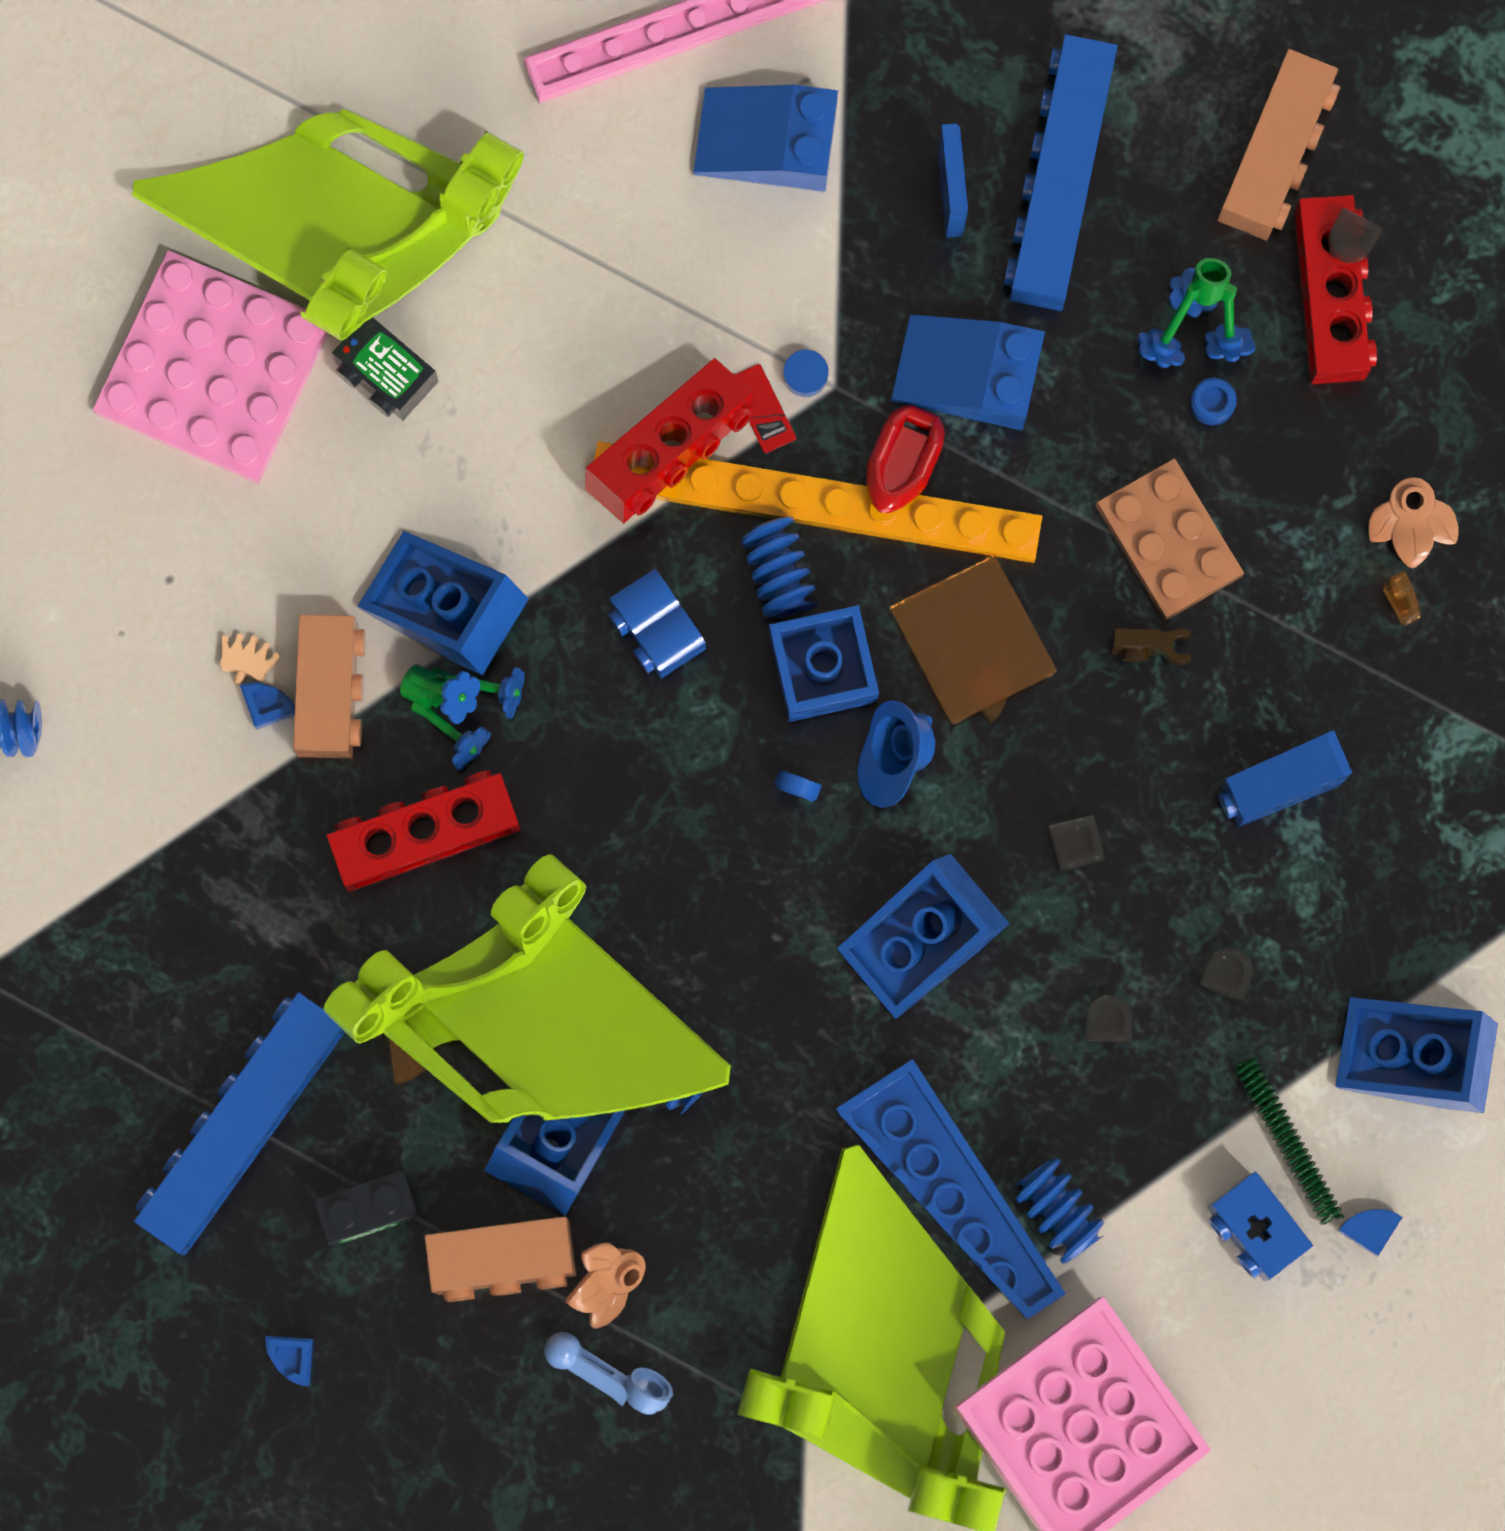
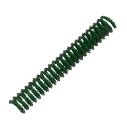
[1234,1057,1345,1225]

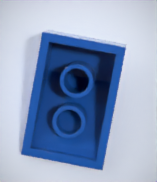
[693,85,838,192]
[891,315,1045,430]
[357,531,529,675]
[837,854,1009,1019]
[1335,997,1498,1113]
[484,1110,626,1217]

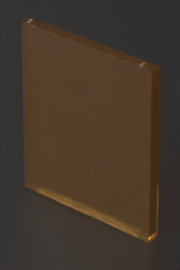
[890,555,1057,725]

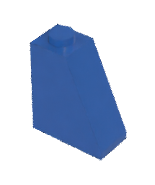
[1218,731,1352,827]

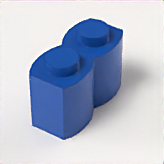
[608,569,706,678]

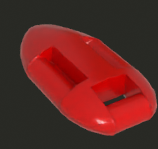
[866,404,945,513]

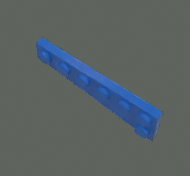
[836,1059,1066,1320]

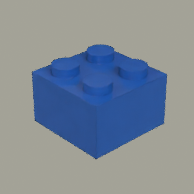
[769,605,879,722]

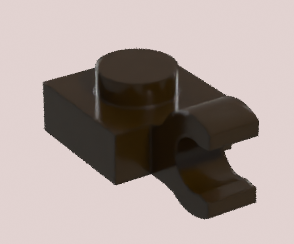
[1110,629,1191,666]

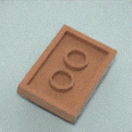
[1096,458,1244,621]

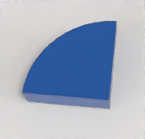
[240,682,295,730]
[1337,1209,1403,1256]
[266,1336,314,1386]

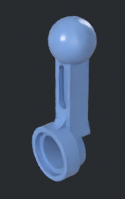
[544,1332,673,1414]

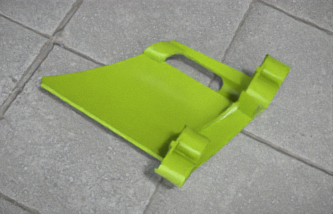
[131,109,524,341]
[324,854,731,1123]
[737,1144,1007,1531]

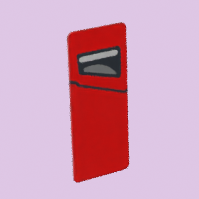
[735,364,796,453]

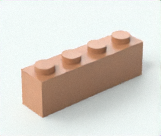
[1218,49,1341,241]

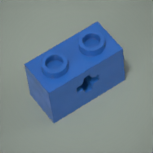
[1207,1171,1314,1281]

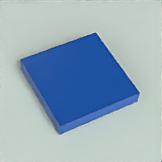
[937,123,968,238]

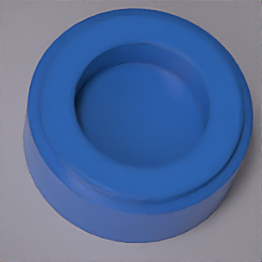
[783,350,829,397]
[1190,378,1237,425]
[774,769,822,802]

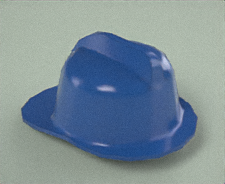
[857,700,936,808]

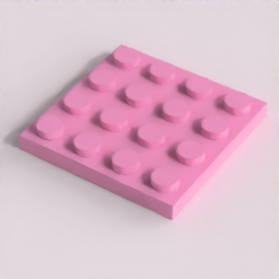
[93,250,329,484]
[953,1297,1211,1531]

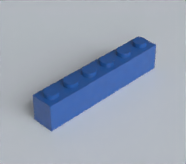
[1004,34,1118,311]
[134,993,345,1256]

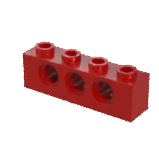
[1294,195,1377,384]
[585,358,753,524]
[327,770,521,892]

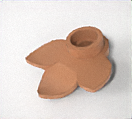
[1368,477,1458,568]
[566,1243,646,1328]

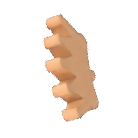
[220,634,280,686]

